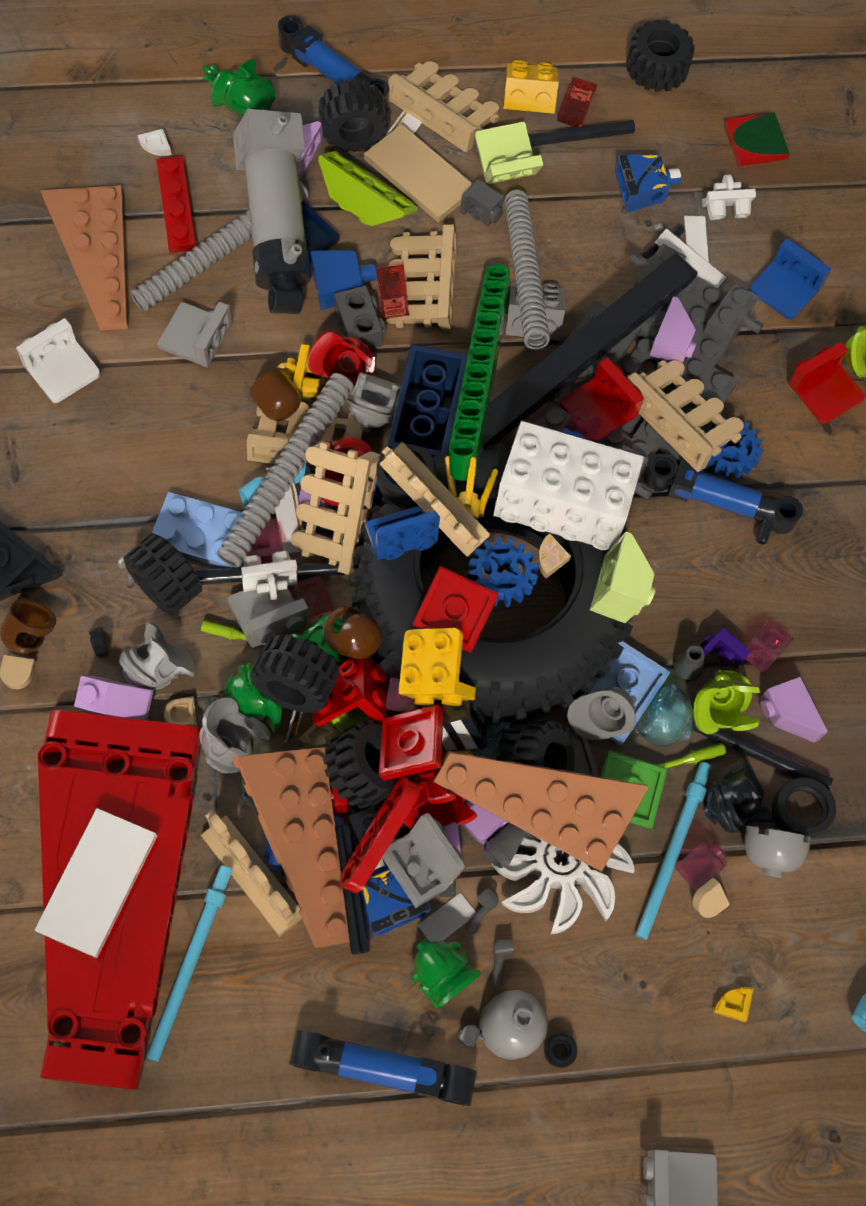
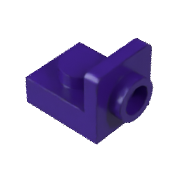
[700,627,751,669]

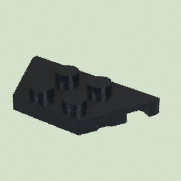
[0,522,62,601]

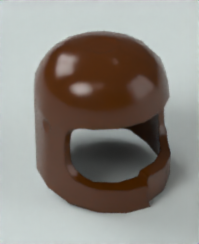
[249,368,301,421]
[0,599,57,654]
[324,606,381,659]

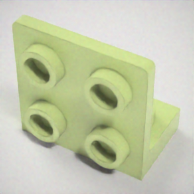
[474,122,543,185]

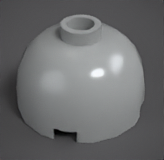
[744,826,811,878]
[479,990,548,1060]

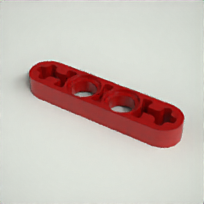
[339,777,420,893]

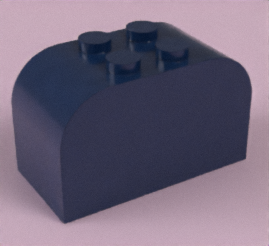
[387,344,468,458]

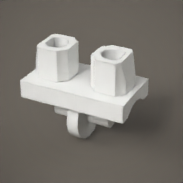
[702,174,756,220]
[241,551,297,600]

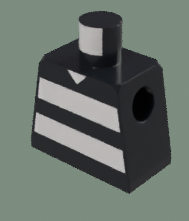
[422,700,488,752]

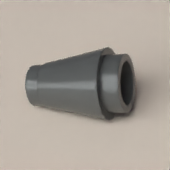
[673,645,705,680]
[482,823,527,868]

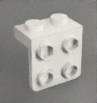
[16,318,100,403]

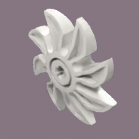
[491,832,635,934]

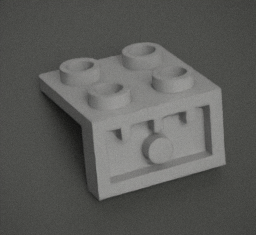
[157,301,232,368]

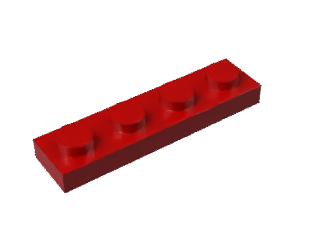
[156,156,196,253]

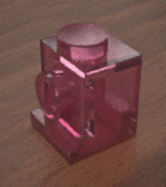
[245,525,284,564]

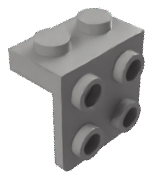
[505,282,565,341]
[228,588,308,648]
[382,813,464,908]
[643,1150,718,1206]

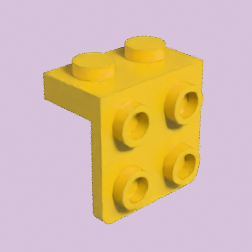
[503,60,559,114]
[399,628,476,706]

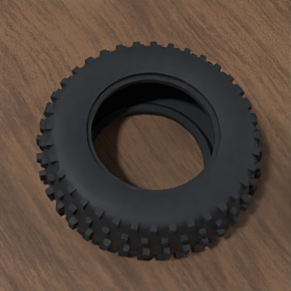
[350,444,633,725]

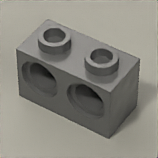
[334,286,386,349]

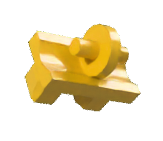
[277,344,320,402]

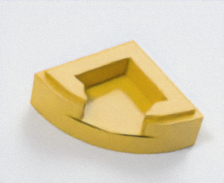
[713,987,754,1022]

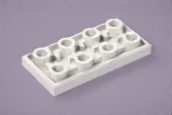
[35,808,157,958]

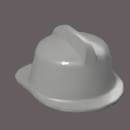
[567,687,636,741]

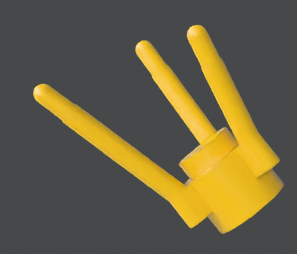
[445,456,498,521]

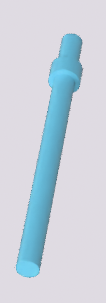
[635,762,712,940]
[146,865,233,1062]

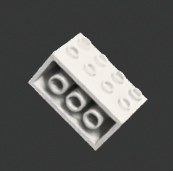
[494,421,644,550]

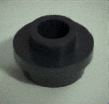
[544,1033,577,1068]

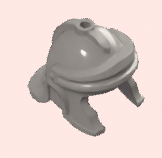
[346,372,401,432]
[119,621,196,691]
[199,697,271,774]

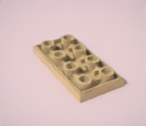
[364,124,473,223]

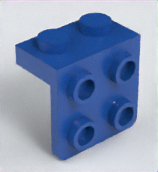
[750,238,831,320]
[365,506,440,560]

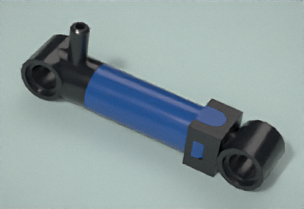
[278,15,389,112]
[644,453,803,545]
[289,1030,477,1106]

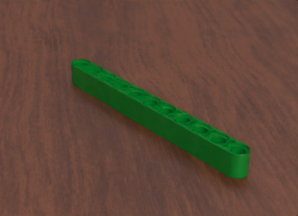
[449,264,510,481]

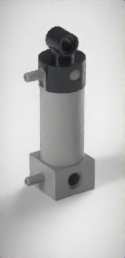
[233,109,311,314]

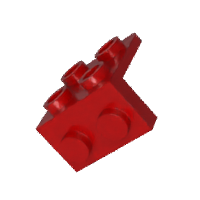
[789,342,865,424]
[560,357,645,443]
[313,658,388,727]

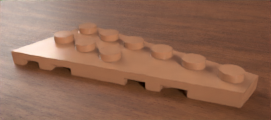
[40,185,128,331]
[232,747,350,948]
[432,751,649,872]

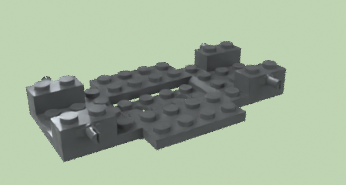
[519,243,764,500]

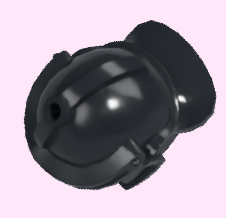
[703,757,773,833]

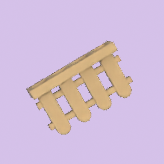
[388,61,499,153]
[385,225,457,333]
[627,360,744,472]
[246,402,367,470]
[291,441,381,575]
[380,442,491,557]
[200,811,302,937]

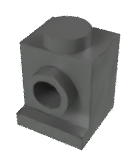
[460,179,504,226]

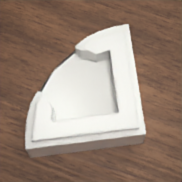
[137,129,172,156]

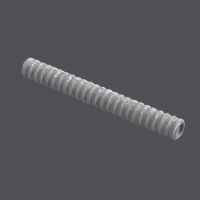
[131,180,309,312]
[504,190,550,349]
[217,373,354,567]

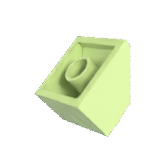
[590,532,655,623]

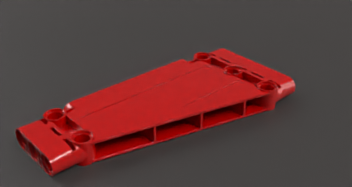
[37,710,201,1090]

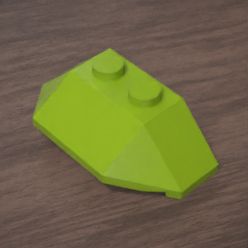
[318,151,418,226]

